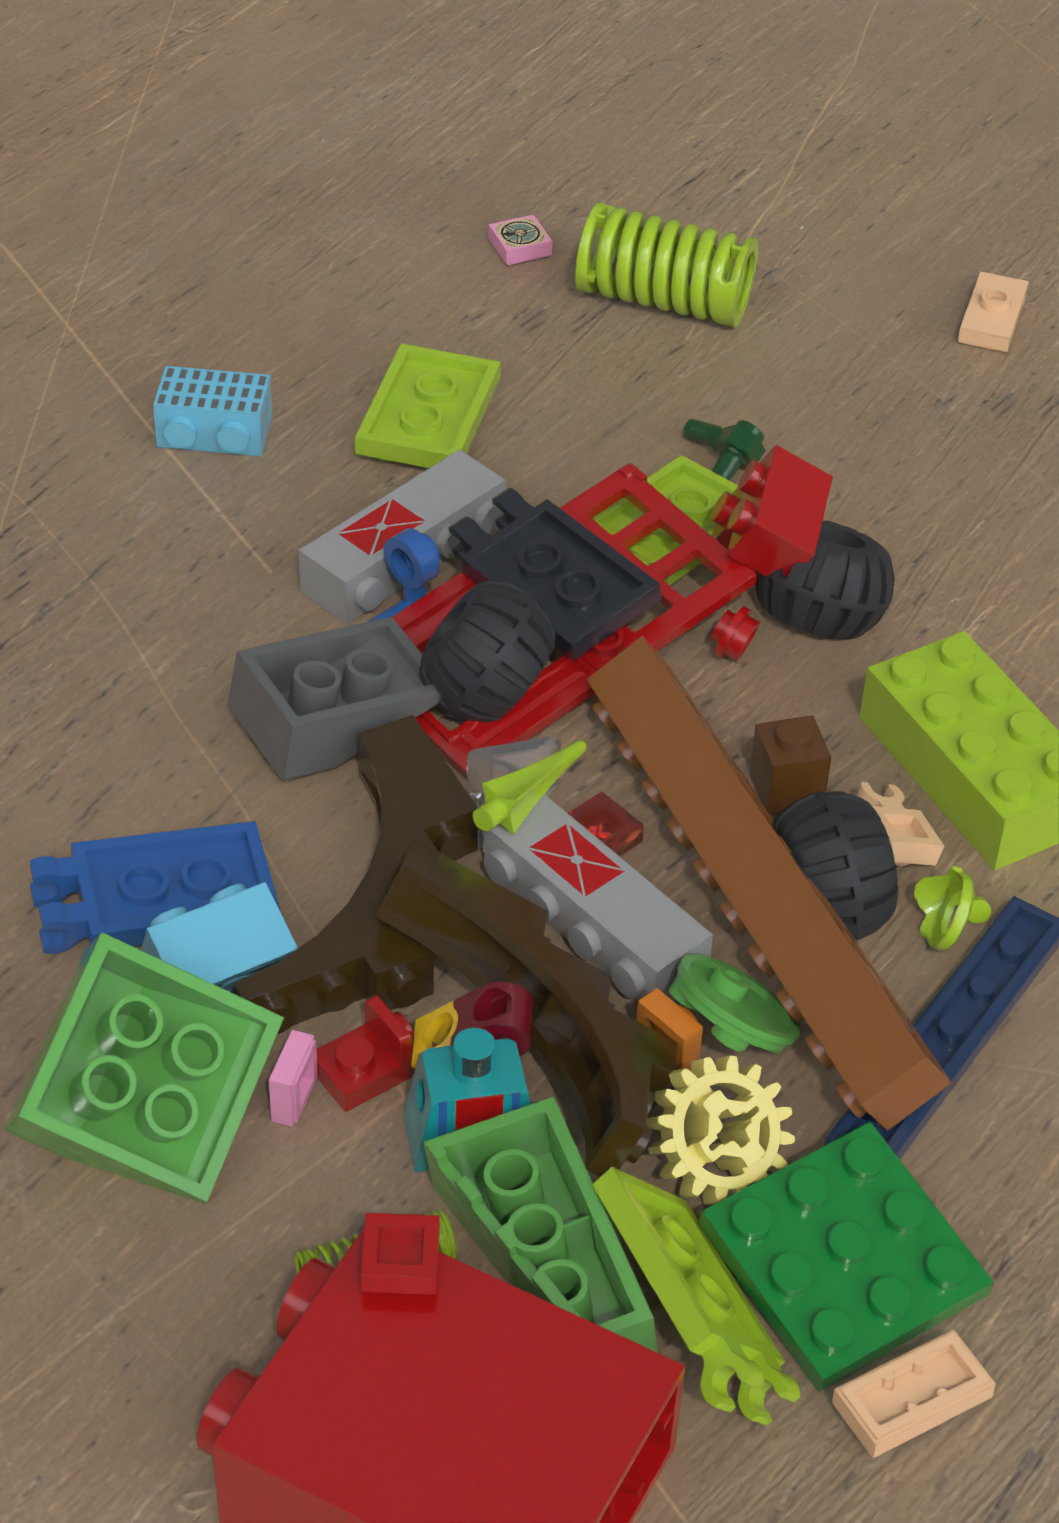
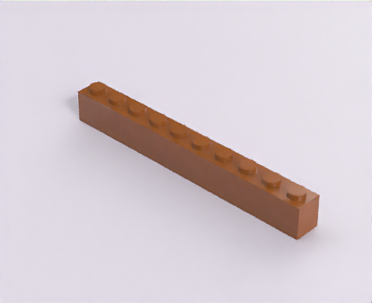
[587,636,952,1131]

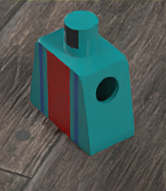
[404,1028,531,1173]

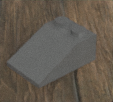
[228,617,444,781]

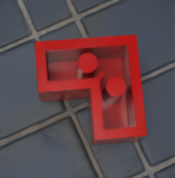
[710,445,833,578]

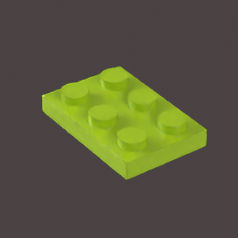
[355,343,501,468]

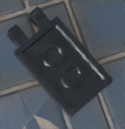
[448,488,662,660]

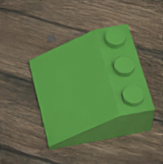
[4,932,284,1204]

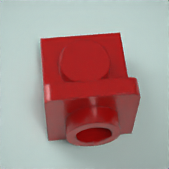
[317,995,414,1113]

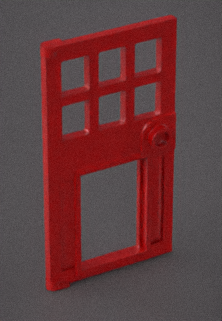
[393,463,757,781]

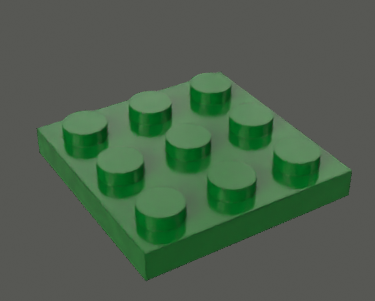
[698,1122,994,1392]

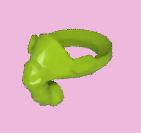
[914,865,991,951]

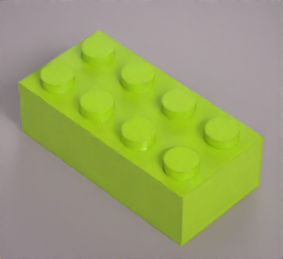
[859,631,1059,871]

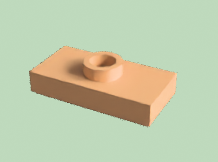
[958,271,1029,353]
[832,1329,996,1458]

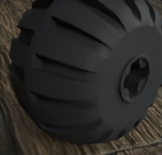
[755,520,895,640]
[417,581,555,723]
[772,791,899,940]

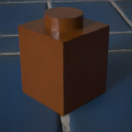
[749,715,831,816]

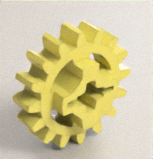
[647,1055,795,1206]

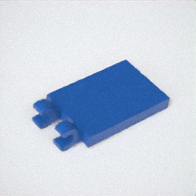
[30,821,281,954]

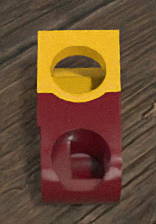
[411,981,533,1069]

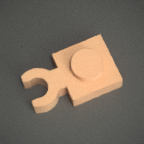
[855,782,944,866]

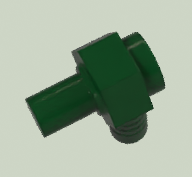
[684,419,766,481]

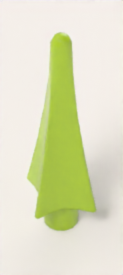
[473,740,587,835]

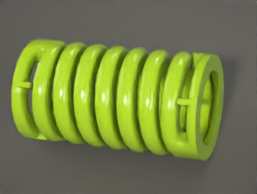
[575,202,759,328]

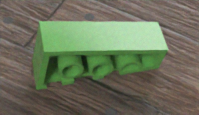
[423,1096,658,1353]

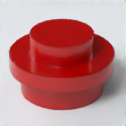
[710,606,761,661]

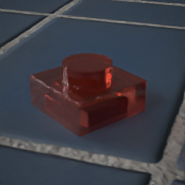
[568,791,644,856]

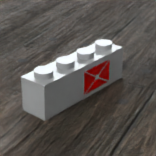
[299,450,506,625]
[484,794,713,1001]

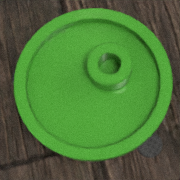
[669,954,801,1054]

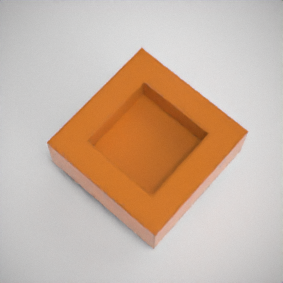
[636,988,703,1071]

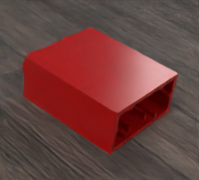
[197,1228,685,1523]

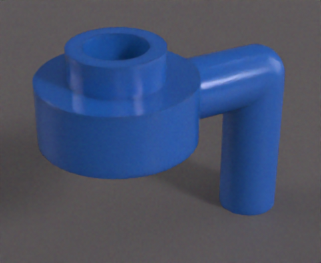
[368,528,440,622]

